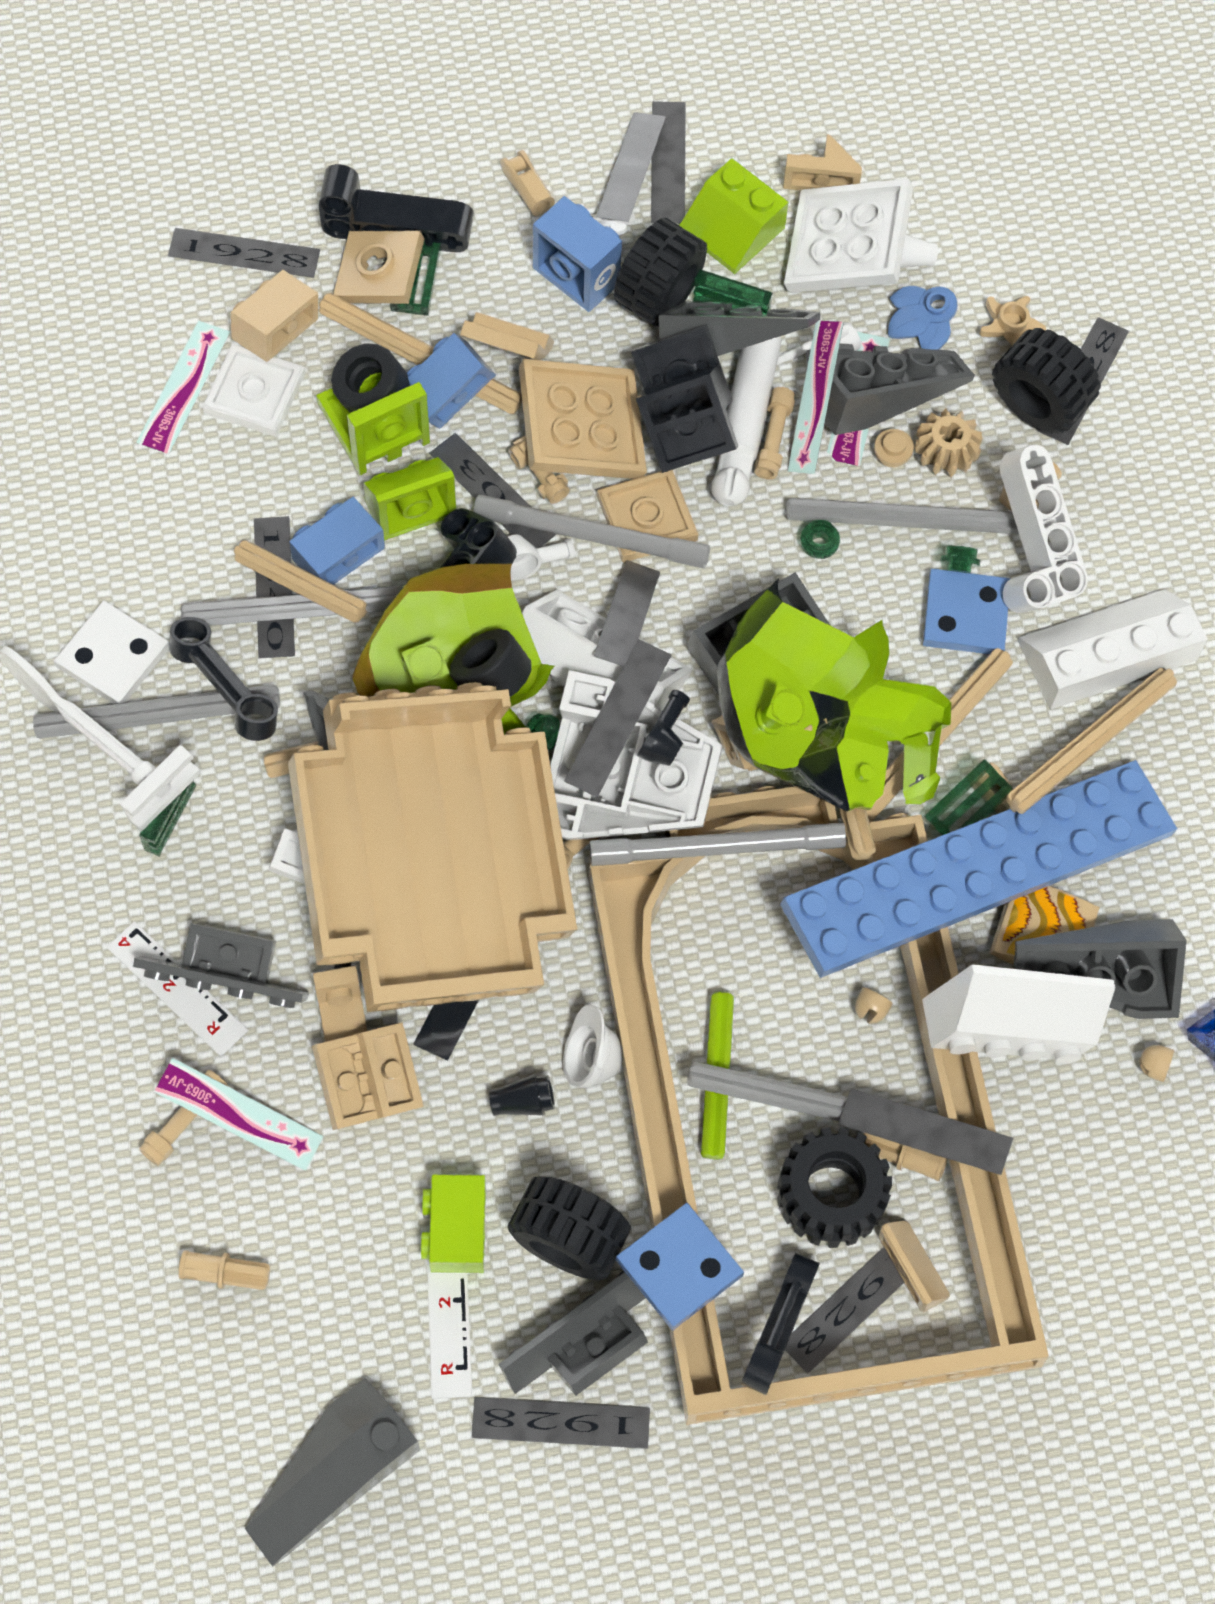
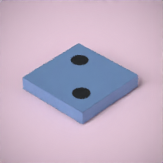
[923,569,1011,654]
[616,1203,744,1331]

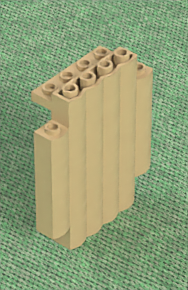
[288,682,578,1012]

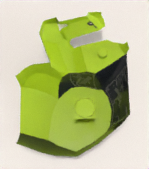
[717,578,952,811]

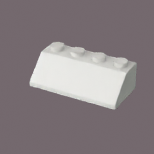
[1018,589,1208,710]
[522,590,693,711]
[922,965,1115,1064]

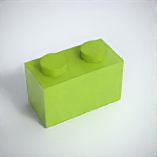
[421,1175,486,1273]

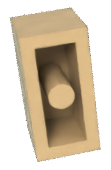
[231,270,318,362]

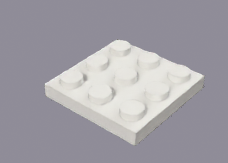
[784,179,913,293]

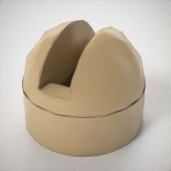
[855,987,893,1024]
[1140,1045,1174,1082]

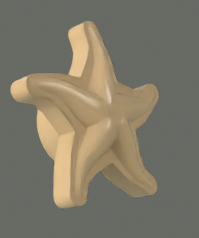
[979,296,1046,346]

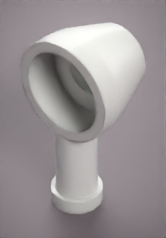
[508,535,575,580]

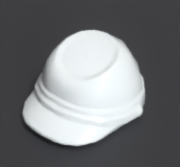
[563,1004,622,1088]

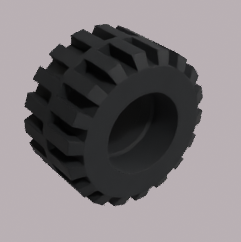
[614,218,707,326]
[992,328,1101,434]
[777,1127,892,1248]
[507,1176,632,1280]

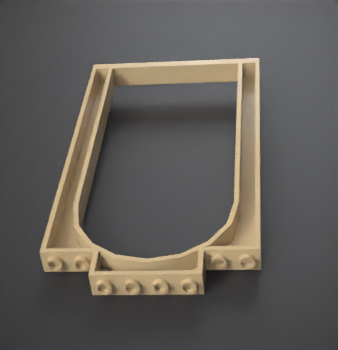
[589,786,1049,1425]

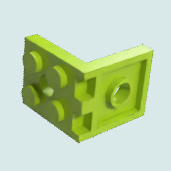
[316,373,430,475]

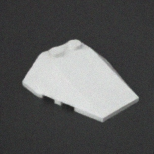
[550,670,723,840]

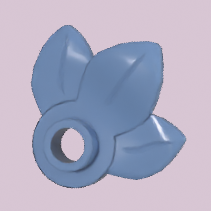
[888,286,958,350]

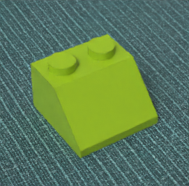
[679,158,789,274]
[363,457,456,541]

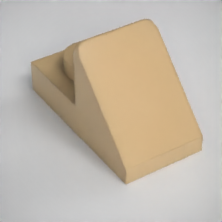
[783,134,862,190]

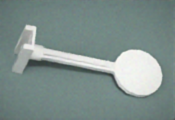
[0,646,201,832]

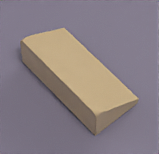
[879,1221,950,1313]

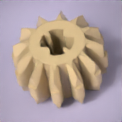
[915,408,983,477]

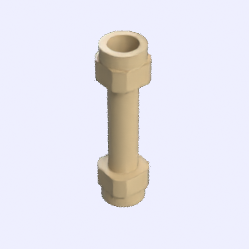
[754,387,795,480]
[139,1070,228,1166]

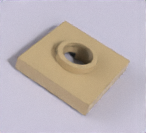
[333,231,424,304]

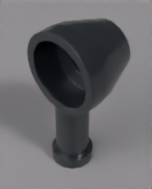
[637,690,690,766]

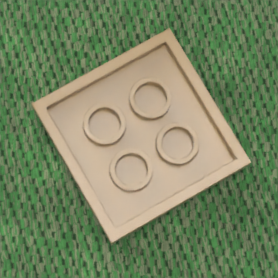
[519,359,647,479]

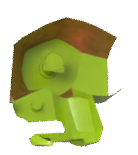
[352,564,555,735]

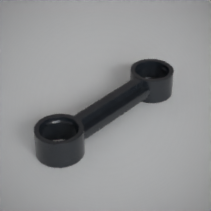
[169,617,278,741]
[741,1252,820,1395]

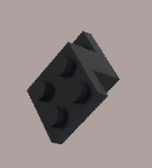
[631,324,738,473]

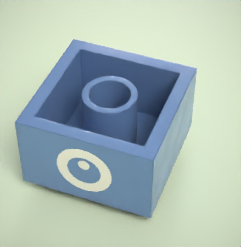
[533,196,622,312]

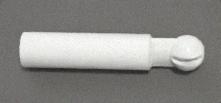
[711,336,782,506]

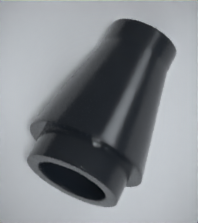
[489,1073,555,1116]

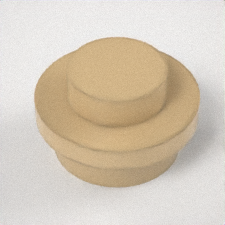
[874,429,914,468]

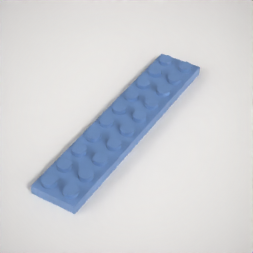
[780,760,1177,978]

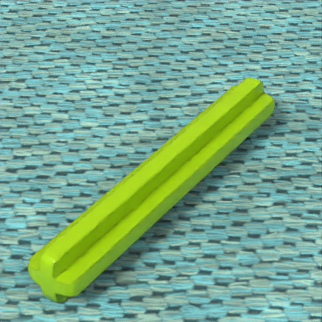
[701,992,734,1160]

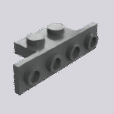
[133,923,309,1008]
[498,1270,648,1396]

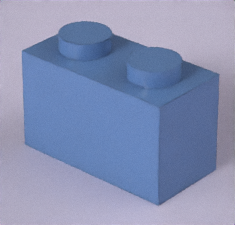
[407,333,496,429]
[289,496,385,585]

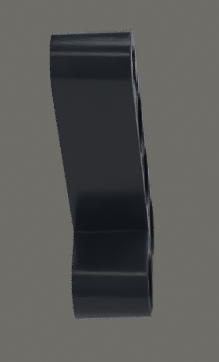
[319,164,474,252]
[440,508,517,568]

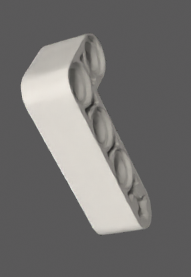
[1000,444,1088,613]

